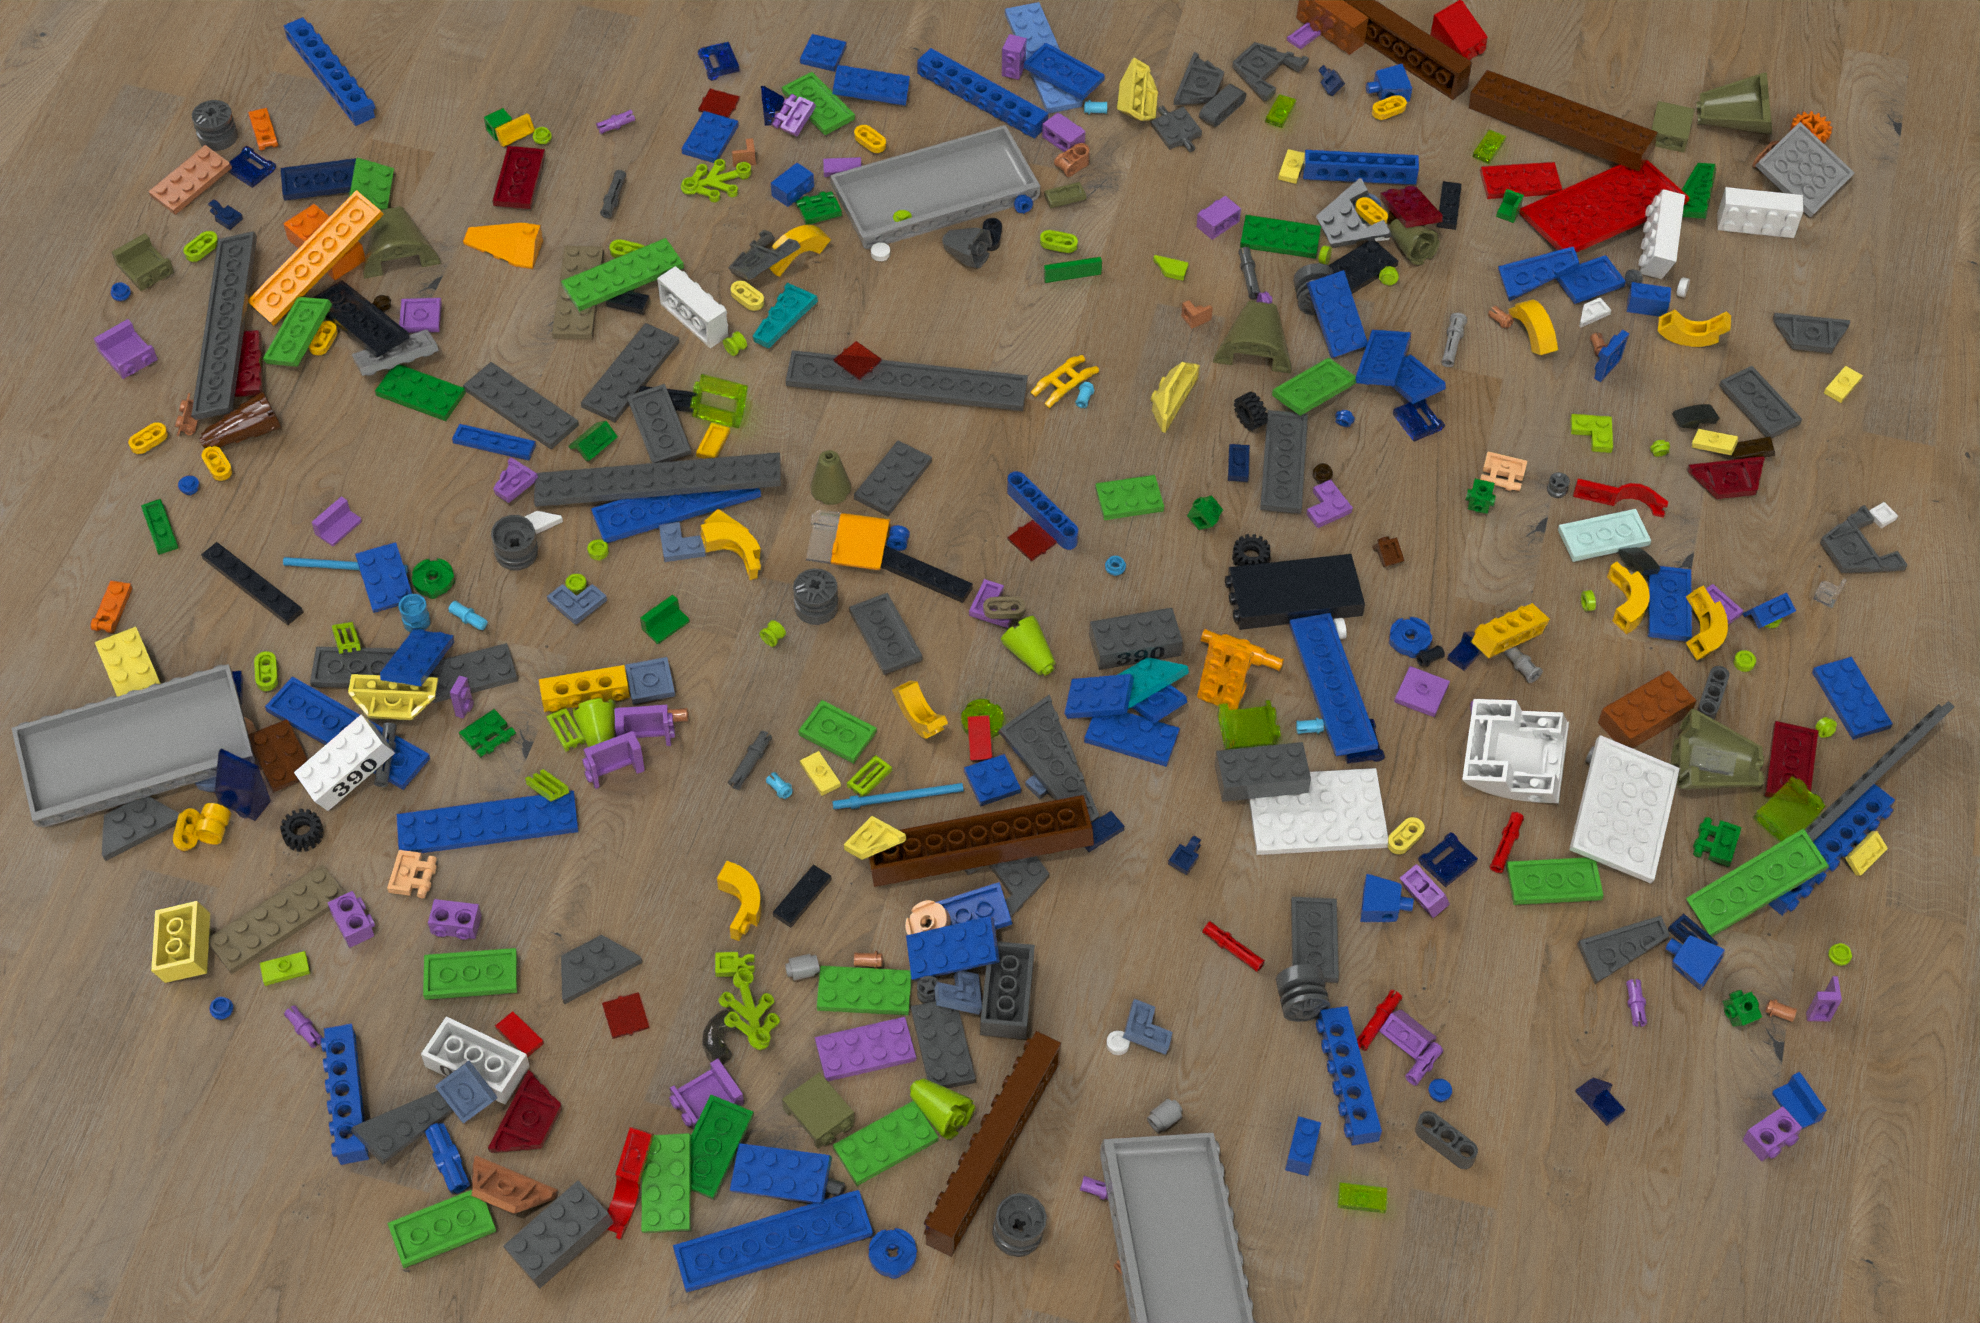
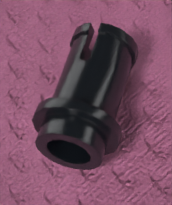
[1416,645,1445,667]

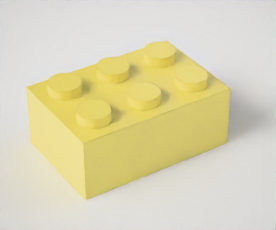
[151,901,210,983]

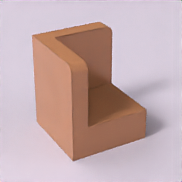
[732,138,756,167]
[1181,300,1213,329]

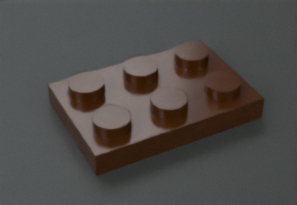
[248,719,308,793]

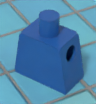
[1366,64,1412,102]
[1360,874,1414,922]
[1665,936,1725,991]

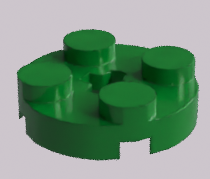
[412,558,455,599]

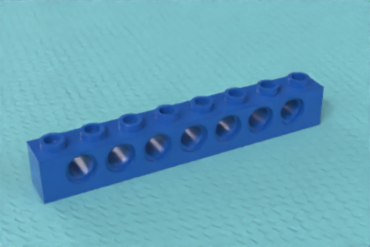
[283,17,375,126]
[917,48,1049,139]
[1768,784,1895,916]

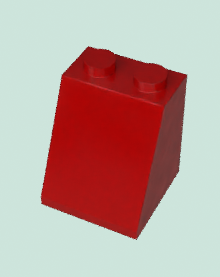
[1430,0,1488,61]

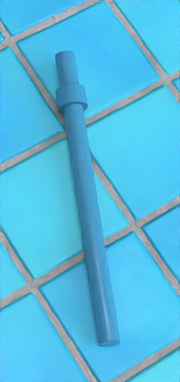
[283,557,409,573]
[832,783,964,810]

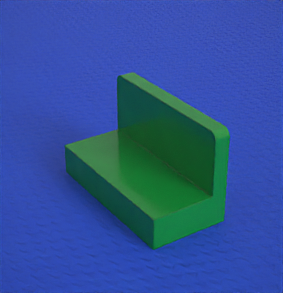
[568,421,618,461]
[640,594,690,644]

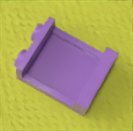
[93,319,158,379]
[615,705,675,746]
[582,731,645,789]
[669,1059,744,1130]

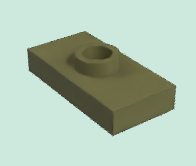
[1044,182,1086,208]

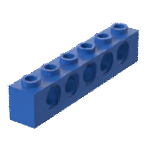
[1303,150,1419,185]
[1316,1006,1382,1146]
[321,1024,369,1165]

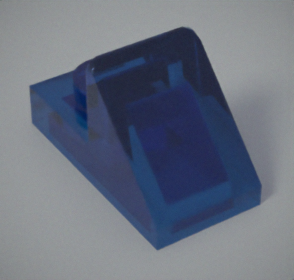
[761,86,785,126]
[1447,631,1482,671]
[1575,1077,1626,1126]

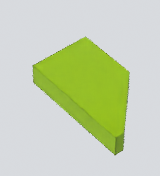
[1153,255,1189,281]

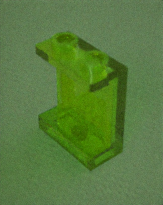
[1217,700,1281,750]
[1753,776,1826,842]

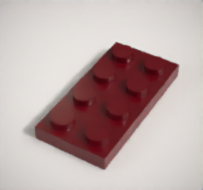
[492,146,546,209]
[1381,186,1442,228]
[1764,721,1819,806]

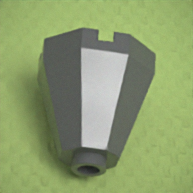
[942,228,992,268]

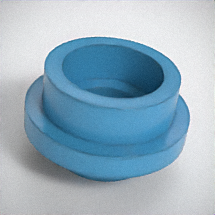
[1105,556,1126,576]

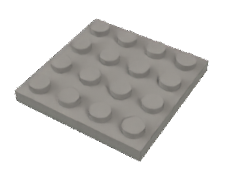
[1755,122,1855,217]

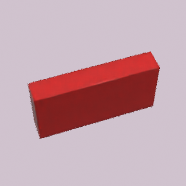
[967,715,992,760]
[495,1011,544,1058]

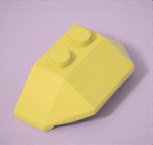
[1117,58,1158,121]
[1151,362,1200,433]
[348,674,438,720]

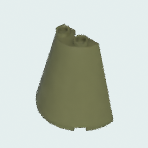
[1696,72,1772,135]
[363,206,441,279]
[1213,301,1292,374]
[1670,709,1764,790]

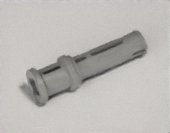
[1441,313,1467,367]
[1503,646,1543,683]

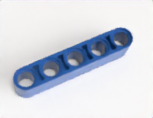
[1007,471,1078,550]

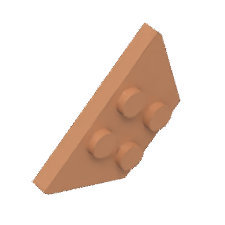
[471,1155,557,1214]

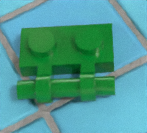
[796,191,842,225]
[459,709,516,758]
[1693,817,1742,867]

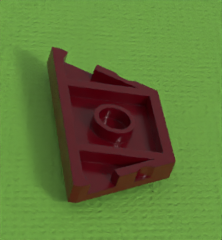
[1687,456,1765,499]
[488,1070,562,1153]

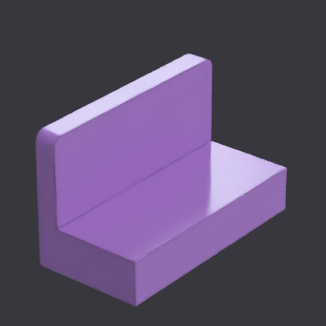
[312,496,362,546]
[1806,976,1842,1022]
[1380,1010,1437,1060]

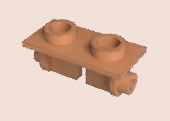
[175,393,198,436]

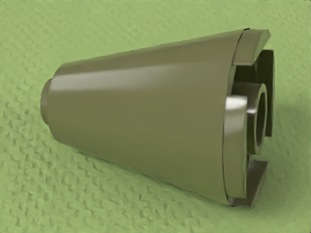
[1389,219,1440,265]
[810,450,851,505]

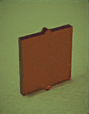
[698,88,740,118]
[834,341,882,380]
[1007,520,1057,562]
[602,992,649,1039]

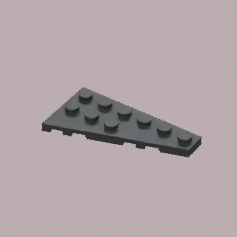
[998,694,1099,823]

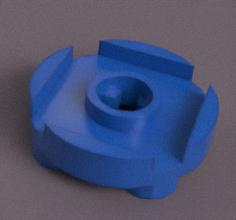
[1389,617,1432,658]
[869,1228,917,1279]

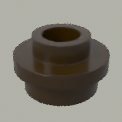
[372,295,391,312]
[1312,463,1333,483]

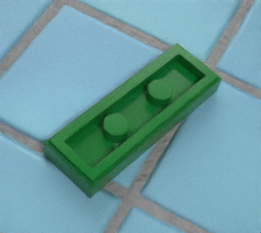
[1043,257,1102,283]
[141,499,179,555]

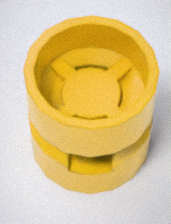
[193,803,232,845]

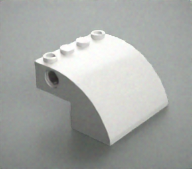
[1462,699,1569,804]

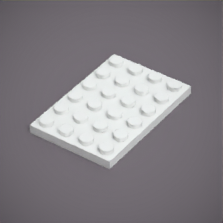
[1569,735,1680,883]
[1248,768,1388,855]

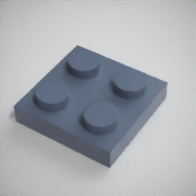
[625,657,675,704]
[435,1060,498,1123]

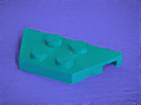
[1118,657,1189,709]

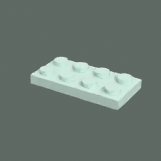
[1558,509,1651,562]

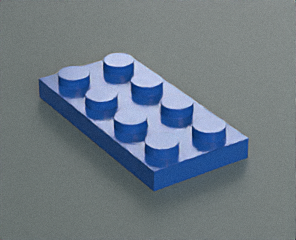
[1023,43,1105,101]
[832,65,910,106]
[1306,270,1368,358]
[1356,330,1411,386]
[1648,566,1692,641]
[380,629,454,686]
[1812,657,1893,740]
[1084,712,1180,767]
[906,916,1000,981]
[730,1143,832,1204]

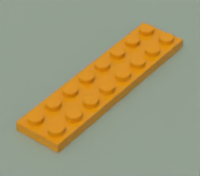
[248,190,384,326]

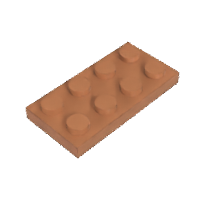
[148,145,232,215]

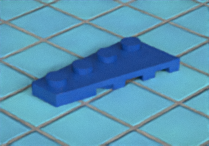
[1498,246,1579,301]

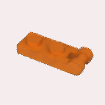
[248,108,278,151]
[91,580,132,633]

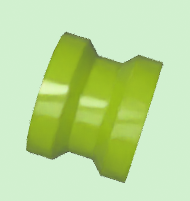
[723,331,747,356]
[759,620,786,647]

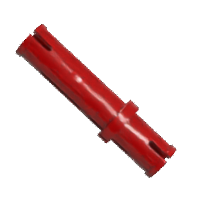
[1489,812,1525,873]
[1202,921,1265,972]
[1357,990,1403,1051]

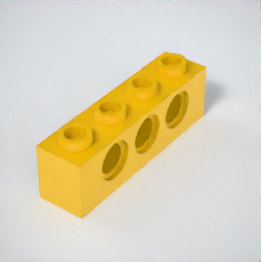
[1471,603,1550,658]
[539,665,630,712]

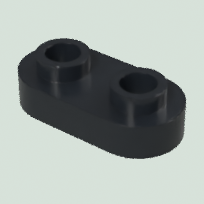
[982,218,1002,251]

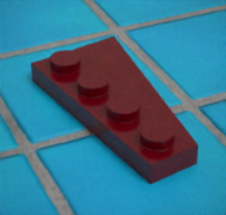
[235,330,262,397]

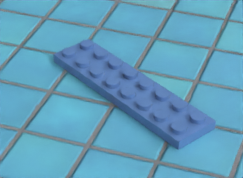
[1005,2,1083,113]

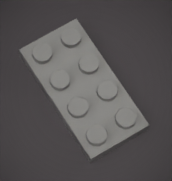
[352,329,439,376]

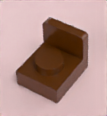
[1372,536,1405,568]

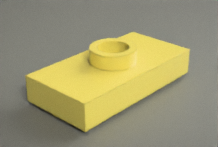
[1278,149,1305,184]
[1824,366,1863,403]
[1692,429,1738,455]
[800,751,841,796]
[1845,831,1888,876]

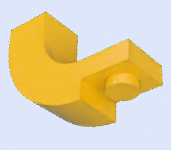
[769,225,831,277]
[1508,299,1558,355]
[1658,309,1731,347]
[700,522,761,580]
[1607,562,1650,634]
[1686,585,1728,660]
[892,680,948,739]
[717,861,761,941]

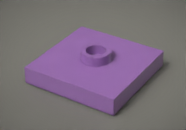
[399,298,442,333]
[1394,666,1450,717]

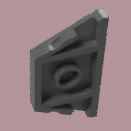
[1173,52,1224,105]
[1773,313,1850,353]
[102,797,180,861]
[561,935,642,1004]

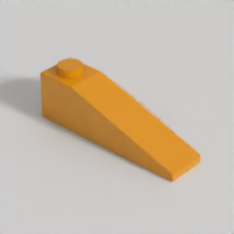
[463,222,543,269]

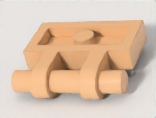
[1480,451,1527,491]
[387,850,437,899]

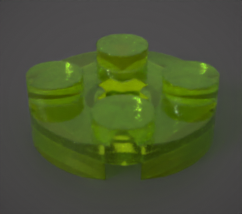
[961,699,1004,738]

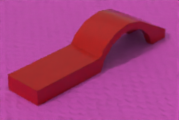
[1573,478,1669,518]
[603,1127,654,1239]

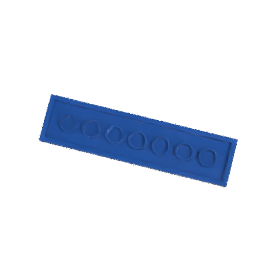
[591,488,761,543]
[1289,613,1378,756]
[265,676,430,790]
[396,790,578,853]
[673,1190,873,1293]

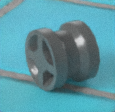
[1547,472,1570,498]
[917,976,939,1004]

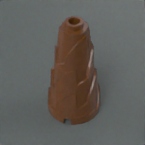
[199,391,282,449]

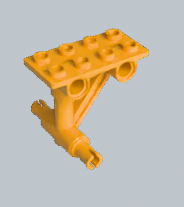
[1197,629,1284,713]

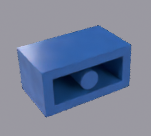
[771,162,814,207]
[1626,282,1671,317]
[1285,1116,1321,1176]

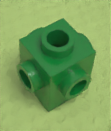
[1465,478,1496,514]
[1187,495,1223,530]
[1722,989,1762,1027]

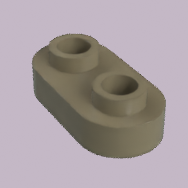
[983,596,1025,619]

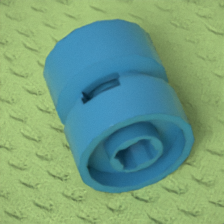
[399,594,430,632]

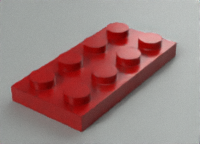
[1480,162,1562,199]

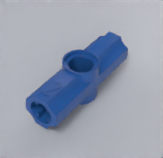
[425,1123,470,1194]

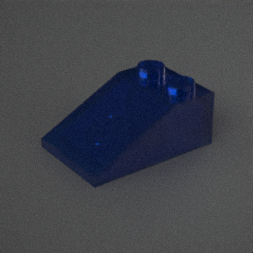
[215,748,271,821]

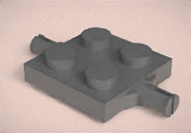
[1151,105,1202,152]

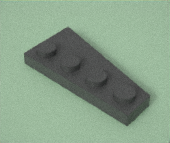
[1577,915,1670,984]
[351,1091,453,1165]

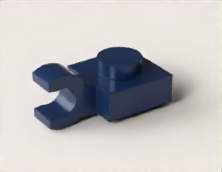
[1318,65,1345,96]
[208,199,243,230]
[1168,836,1201,875]

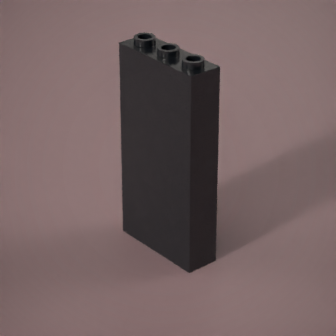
[1225,554,1365,630]

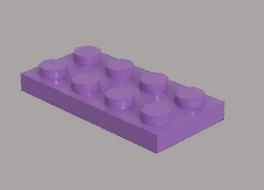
[815,1017,916,1081]

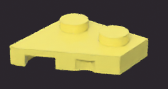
[844,816,906,860]

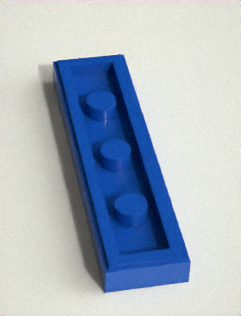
[452,424,536,461]

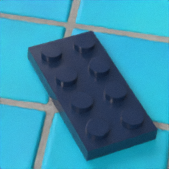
[280,158,356,201]

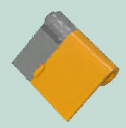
[806,510,891,570]

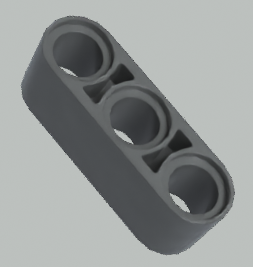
[1199,84,1247,127]
[1697,666,1729,720]
[1415,1111,1478,1169]

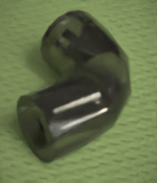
[702,1007,737,1065]

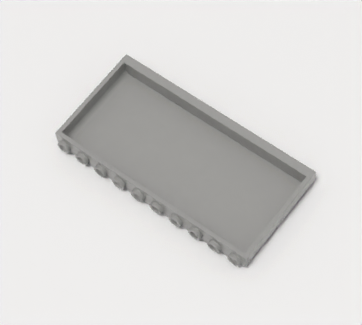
[830,125,1040,249]
[11,664,255,827]
[1100,1133,1257,1323]

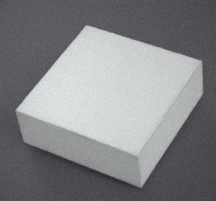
[1869,502,1898,528]

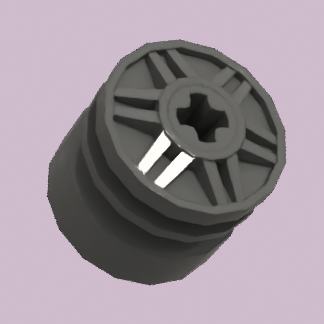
[192,100,238,151]
[1293,263,1334,315]
[491,515,538,570]
[793,568,838,625]
[1275,964,1331,1022]
[992,1193,1047,1257]

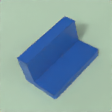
[1742,592,1796,629]
[1772,1072,1827,1130]

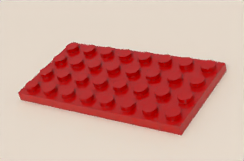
[1519,160,1689,253]

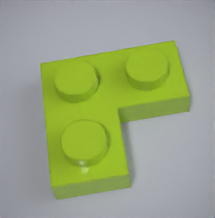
[1570,414,1613,453]

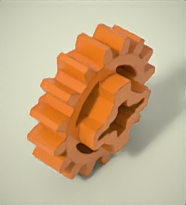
[1790,111,1832,144]

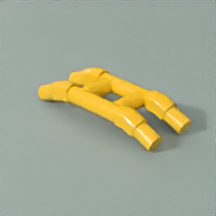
[1030,355,1099,409]

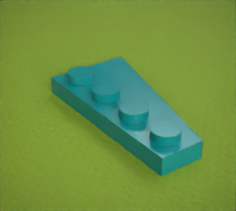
[753,282,818,349]

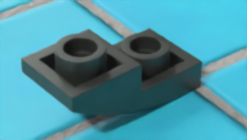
[1672,404,1720,429]
[1618,547,1661,576]

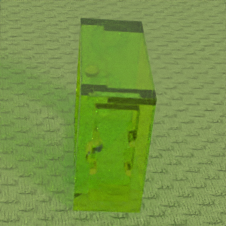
[690,374,748,429]

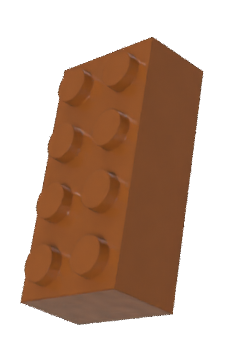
[1296,0,1369,55]
[1598,670,1697,749]

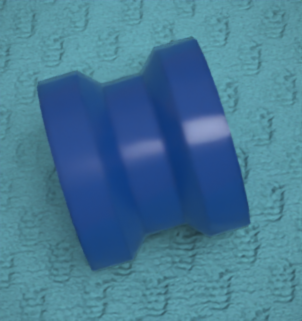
[887,525,910,551]

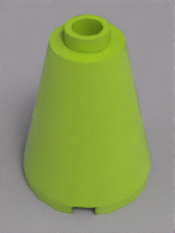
[1001,616,1056,676]
[573,698,616,747]
[910,1078,975,1140]

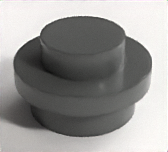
[1625,269,1643,288]

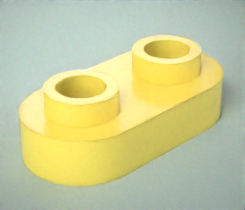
[731,281,764,311]
[1387,817,1425,854]

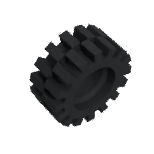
[1234,391,1268,431]
[1232,534,1271,566]
[280,809,324,852]

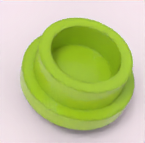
[533,127,552,144]
[893,210,912,222]
[1379,266,1399,285]
[1650,440,1671,457]
[1815,717,1837,738]
[1828,943,1852,966]

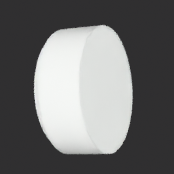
[871,242,890,261]
[1677,277,1690,298]
[1333,618,1347,639]
[1106,1031,1130,1055]

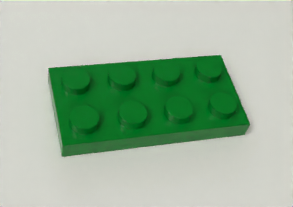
[1240,215,1321,259]
[375,364,466,421]
[691,1095,754,1200]

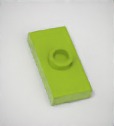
[259,951,310,986]

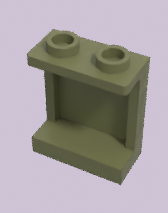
[1651,101,1695,153]
[112,233,174,291]
[782,1072,855,1149]

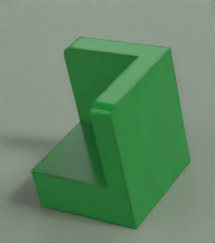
[484,108,512,141]
[1496,189,1524,223]

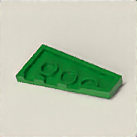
[1681,163,1717,219]

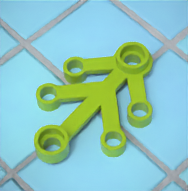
[681,159,751,202]
[718,968,780,1050]

